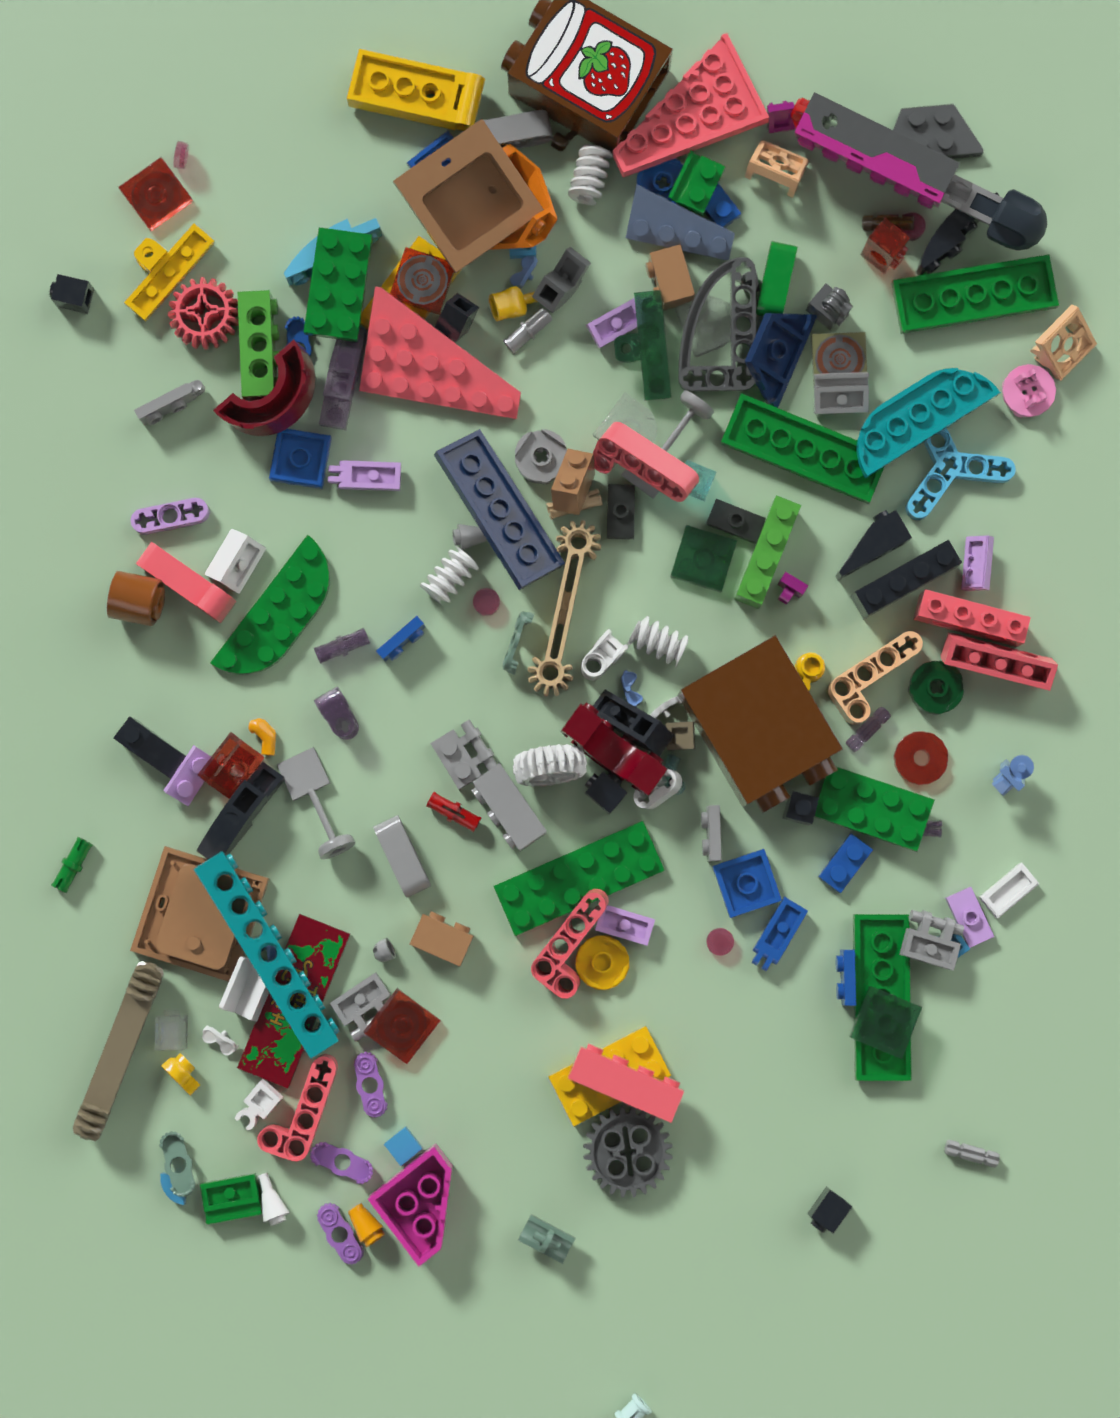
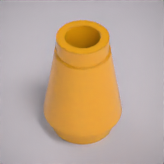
[348,1203,385,1247]

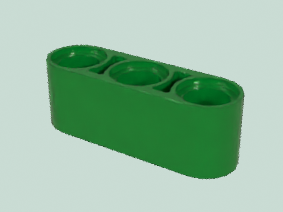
[756,241,798,317]

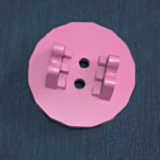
[1002,364,1056,418]

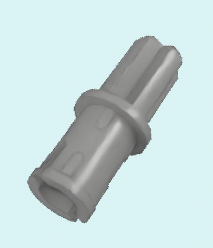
[503,308,552,354]

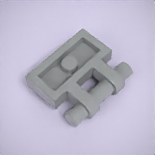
[430,720,497,790]
[899,910,964,971]
[330,972,391,1042]

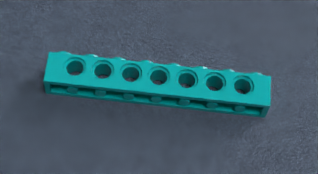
[193,851,340,1059]

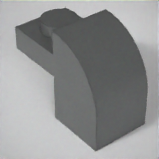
[532,247,591,313]

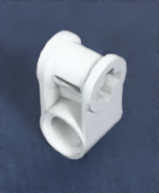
[581,629,629,681]

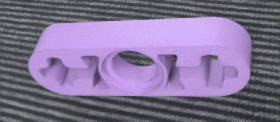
[131,498,210,535]

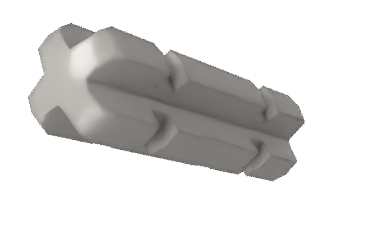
[944,1140,999,1168]

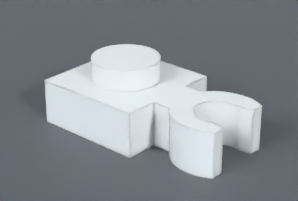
[235,1079,283,1130]

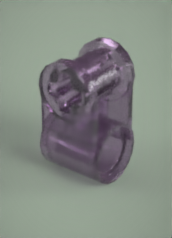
[314,686,359,740]

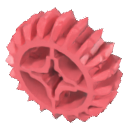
[168,277,239,350]

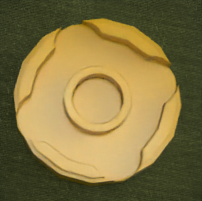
[575,935,629,990]

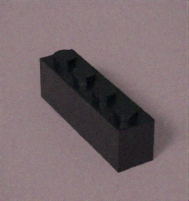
[850,539,962,620]

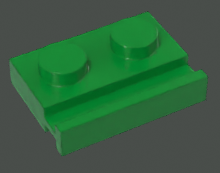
[668,151,726,217]
[200,1173,263,1225]

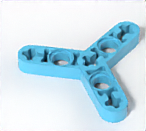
[906,428,1016,520]

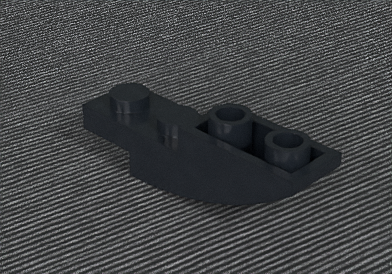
[916,192,1000,276]
[196,762,285,859]

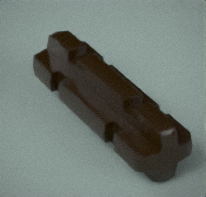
[862,214,915,231]

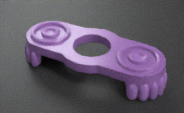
[354,1052,388,1118]
[310,1142,373,1184]
[317,1202,364,1264]

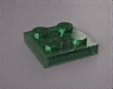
[670,525,737,593]
[849,986,922,1059]

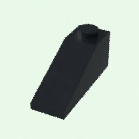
[836,510,912,581]
[593,689,675,757]
[113,716,186,779]

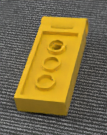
[347,49,485,131]

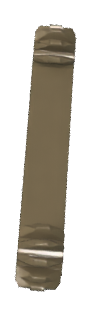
[73,961,164,1141]

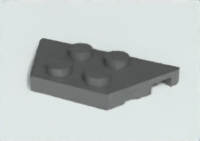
[893,104,984,159]

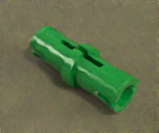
[51,837,93,893]

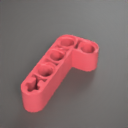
[593,422,699,502]
[136,542,237,623]
[531,889,609,999]
[257,1054,338,1162]

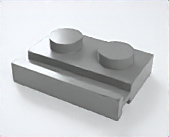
[814,372,869,414]
[701,805,721,861]

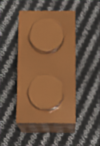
[645,245,695,311]
[551,449,595,515]
[409,911,474,966]

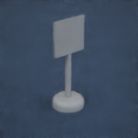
[622,390,714,499]
[277,747,356,860]

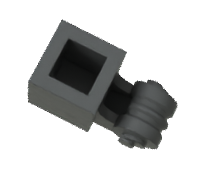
[806,283,853,330]

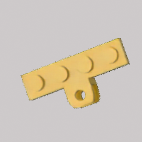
[124,223,215,322]

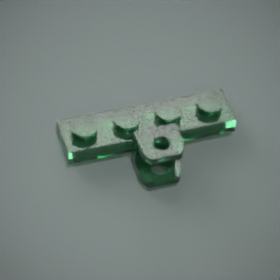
[614,290,672,401]

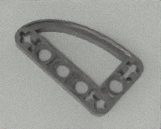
[678,257,756,391]

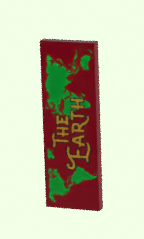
[237,914,351,1088]

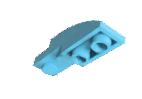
[284,218,382,286]

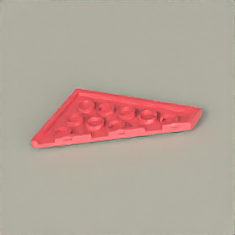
[613,33,769,178]
[359,286,521,419]

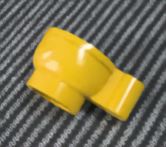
[795,652,825,691]
[161,1053,201,1095]

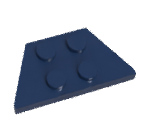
[744,313,817,408]

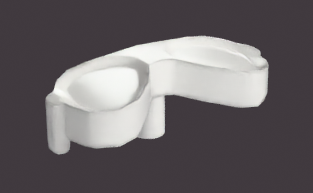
[650,696,682,718]
[202,1025,239,1056]

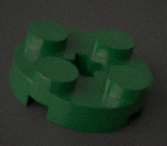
[908,660,964,715]

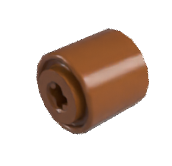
[107,571,165,626]

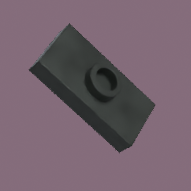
[607,484,635,539]
[706,499,766,544]

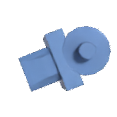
[992,755,1034,796]

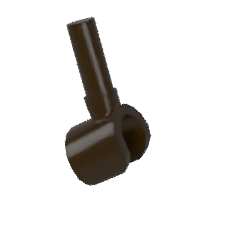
[551,130,578,152]

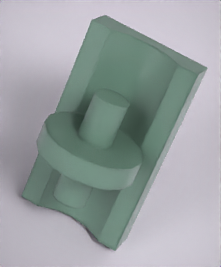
[518,1214,575,1264]

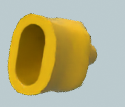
[488,286,538,321]

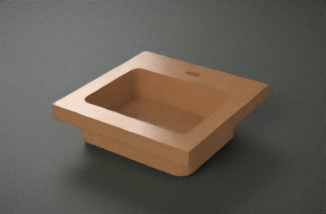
[393,119,544,274]
[130,846,269,982]

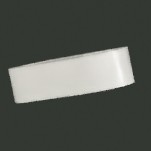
[634,769,682,809]

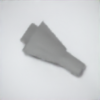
[453,524,487,550]

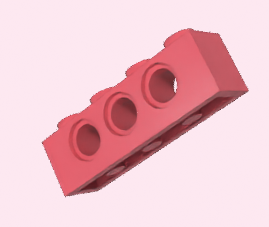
[913,589,1031,647]
[940,632,1058,691]

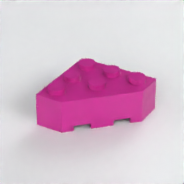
[368,1143,453,1267]

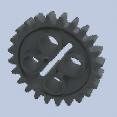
[583,1105,673,1197]

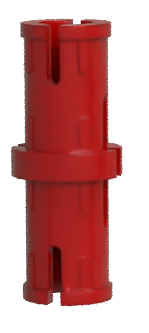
[426,792,482,833]

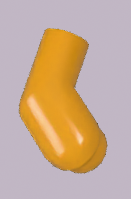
[248,718,276,756]

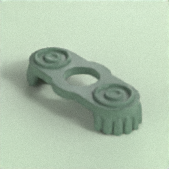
[502,611,534,675]
[159,1131,195,1197]

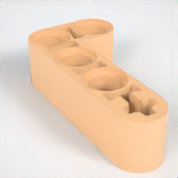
[828,631,923,725]

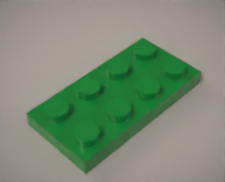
[304,227,373,342]
[815,767,935,852]

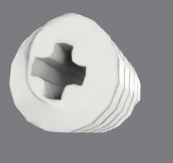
[568,144,613,205]
[420,545,479,604]
[627,616,688,668]

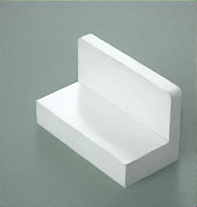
[205,529,266,594]
[219,957,278,1022]

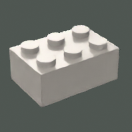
[471,763,547,852]

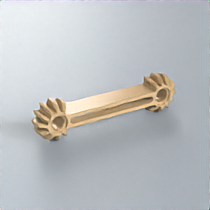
[528,520,601,697]

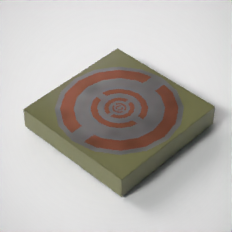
[811,332,867,385]

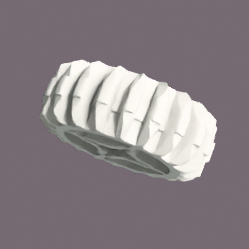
[513,744,587,787]

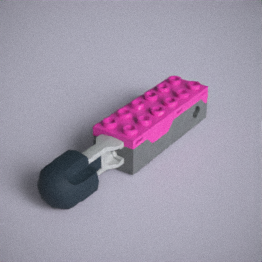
[791,92,1047,251]

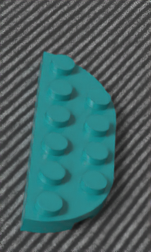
[857,368,1001,479]

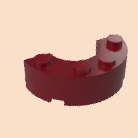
[213,339,315,436]
[561,702,668,796]

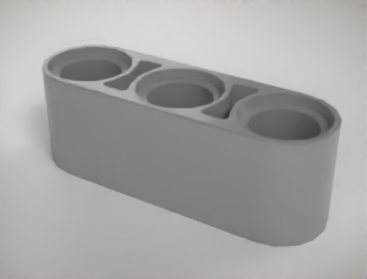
[484,110,553,149]
[373,815,431,898]

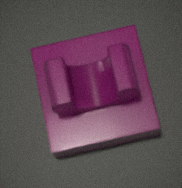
[767,101,795,134]
[777,572,808,605]

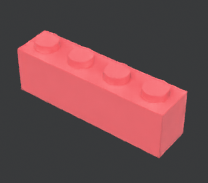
[568,1043,684,1123]

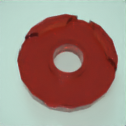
[893,731,948,785]

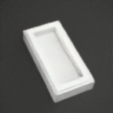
[979,863,1039,918]

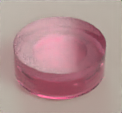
[173,141,189,169]
[898,212,926,241]
[473,588,500,616]
[706,928,734,956]

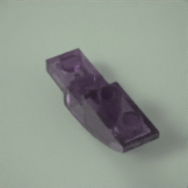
[319,328,368,430]

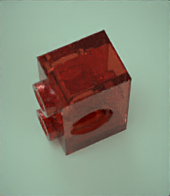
[860,218,910,274]
[198,732,265,799]

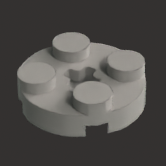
[515,429,567,484]

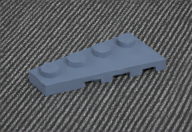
[625,184,735,260]

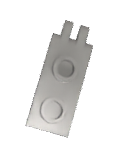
[134,380,205,425]

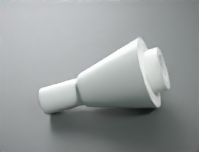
[257,1173,290,1226]

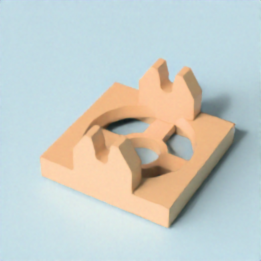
[745,140,810,198]
[1030,305,1097,381]

